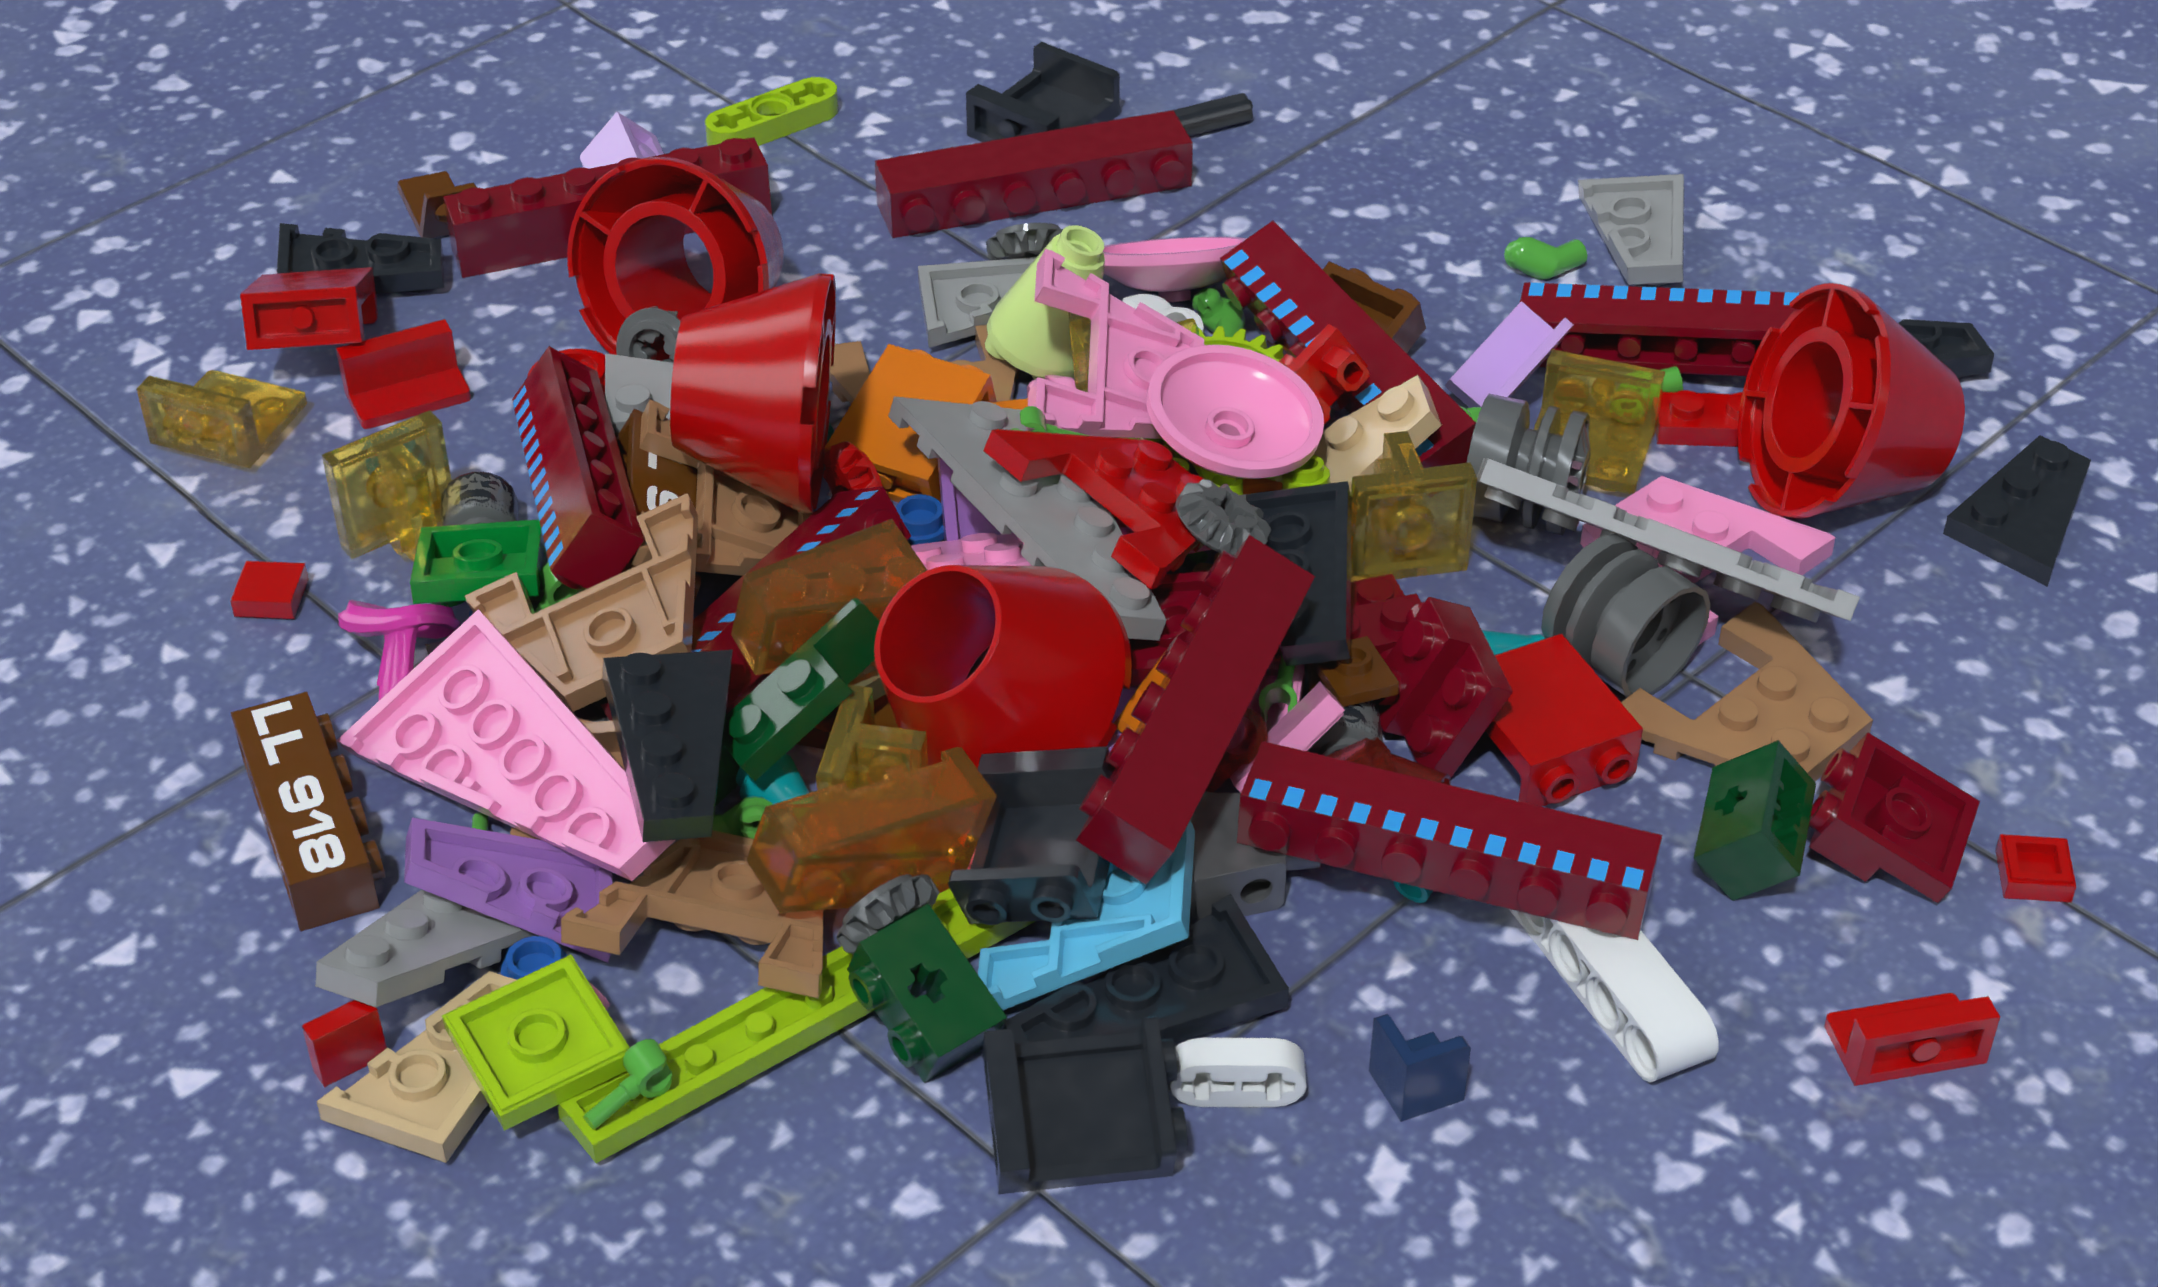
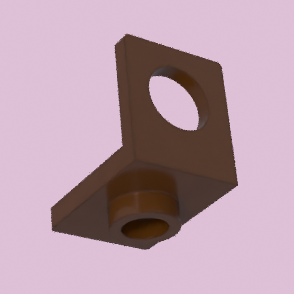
[397,171,476,238]
[1308,636,1399,707]

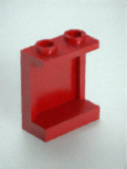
[240,267,378,350]
[1485,634,1643,807]

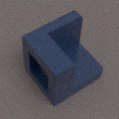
[1369,1014,1471,1122]

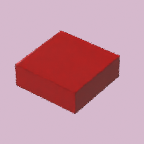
[230,561,309,619]
[1995,834,2076,903]
[302,1000,387,1087]

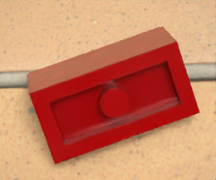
[336,319,471,429]
[1824,993,2000,1086]

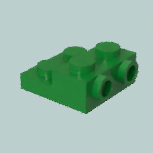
[410,519,547,607]

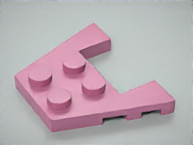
[1026,249,1204,439]
[1580,476,1836,645]

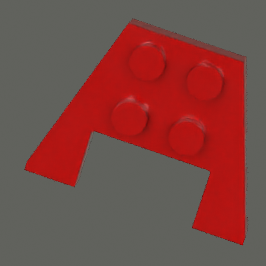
[983,429,1204,589]

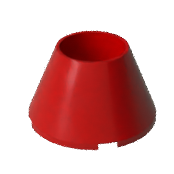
[567,157,784,361]
[670,273,836,514]
[1738,283,1965,519]
[874,565,1132,809]

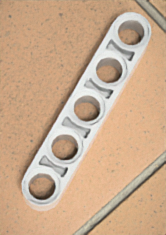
[1509,909,1719,1082]

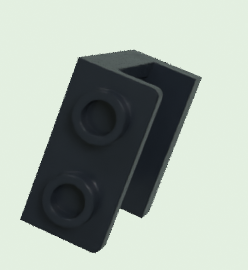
[966,42,1120,142]
[948,746,1115,925]
[983,1016,1188,1195]

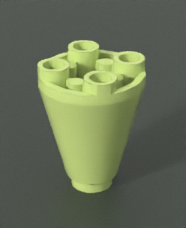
[985,225,1105,380]

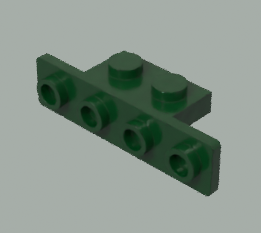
[716,598,880,805]

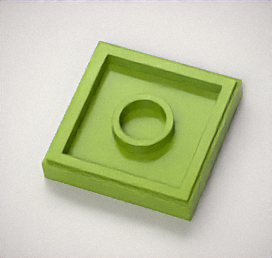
[441,955,630,1131]

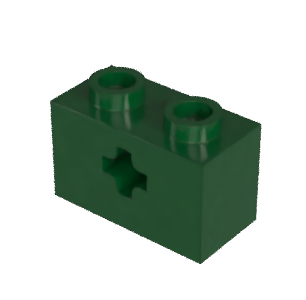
[1693,740,1816,901]
[847,903,1007,1083]

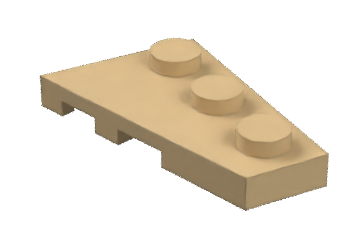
[1314,375,1441,505]
[316,971,516,1163]

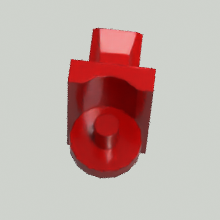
[1279,324,1370,425]

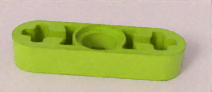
[705,77,838,146]

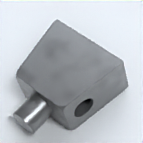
[1189,792,1321,925]

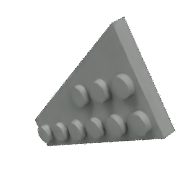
[888,396,1166,641]
[1475,458,1860,623]

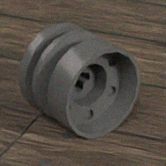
[1461,394,1591,535]
[1541,534,1711,697]

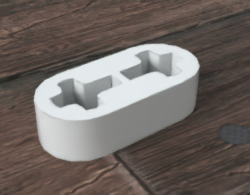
[1170,1038,1307,1107]

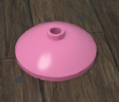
[1103,237,1247,302]
[1146,345,1324,479]

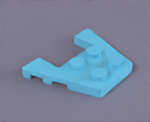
[978,820,1195,1010]

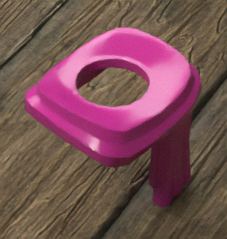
[338,600,461,701]

